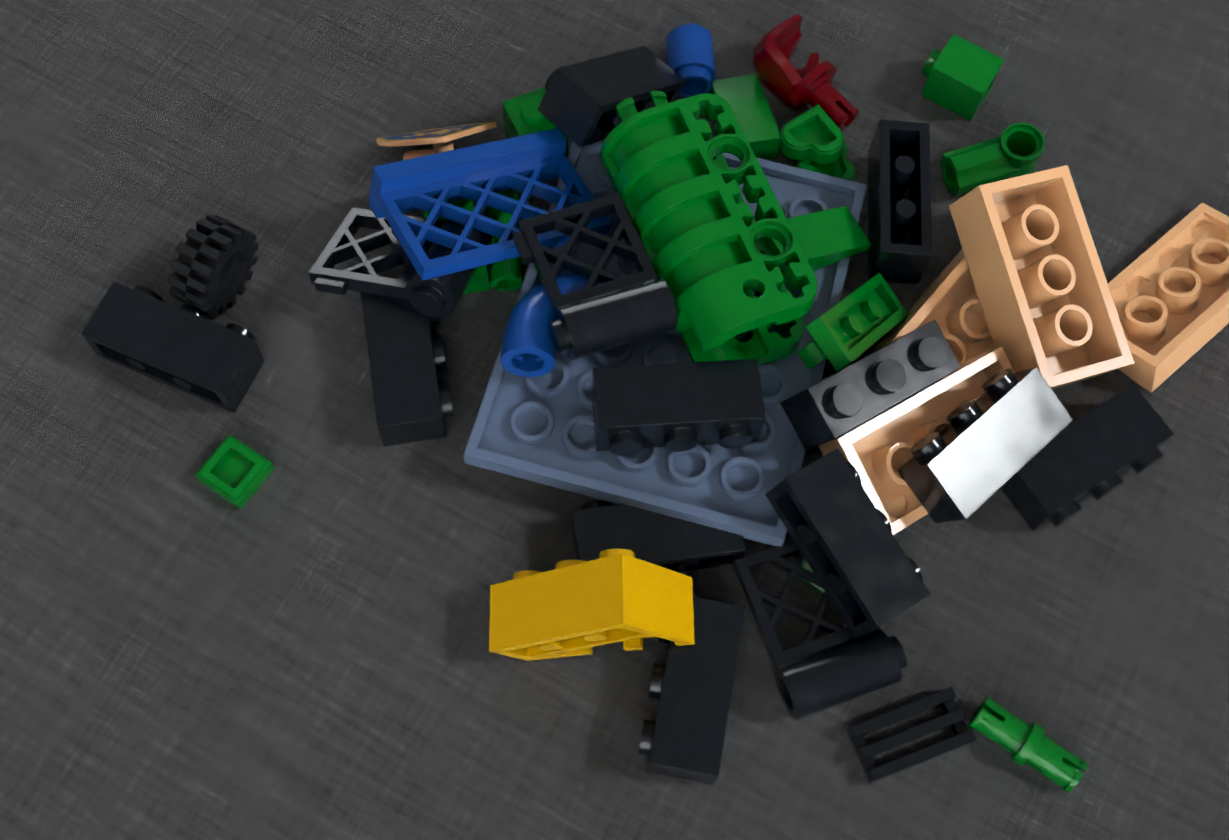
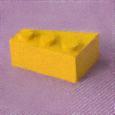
[489,548,695,661]

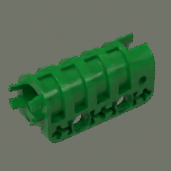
[600,90,818,365]

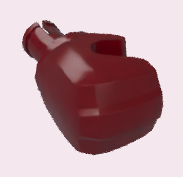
[753,14,860,131]

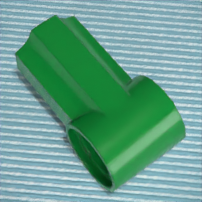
[940,122,1045,196]

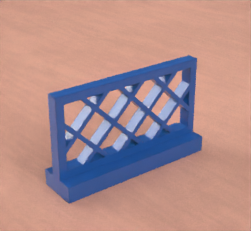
[368,128,612,281]

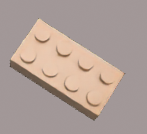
[949,165,1134,389]

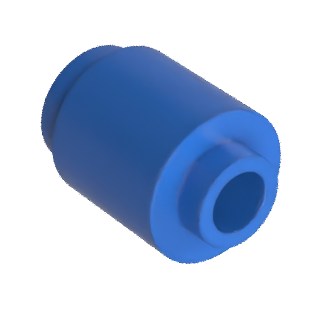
[665,23,715,98]

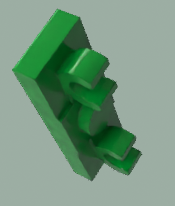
[797,272,908,372]

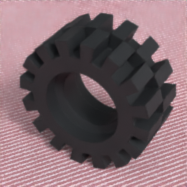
[168,214,259,317]

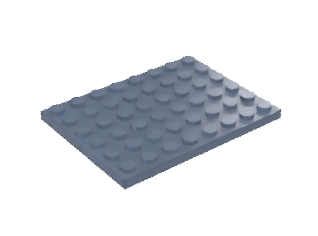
[463,139,867,547]

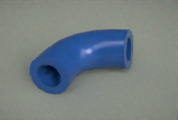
[501,272,611,377]

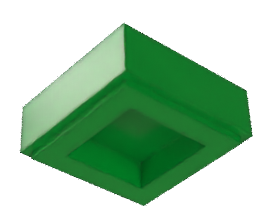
[195,434,275,510]

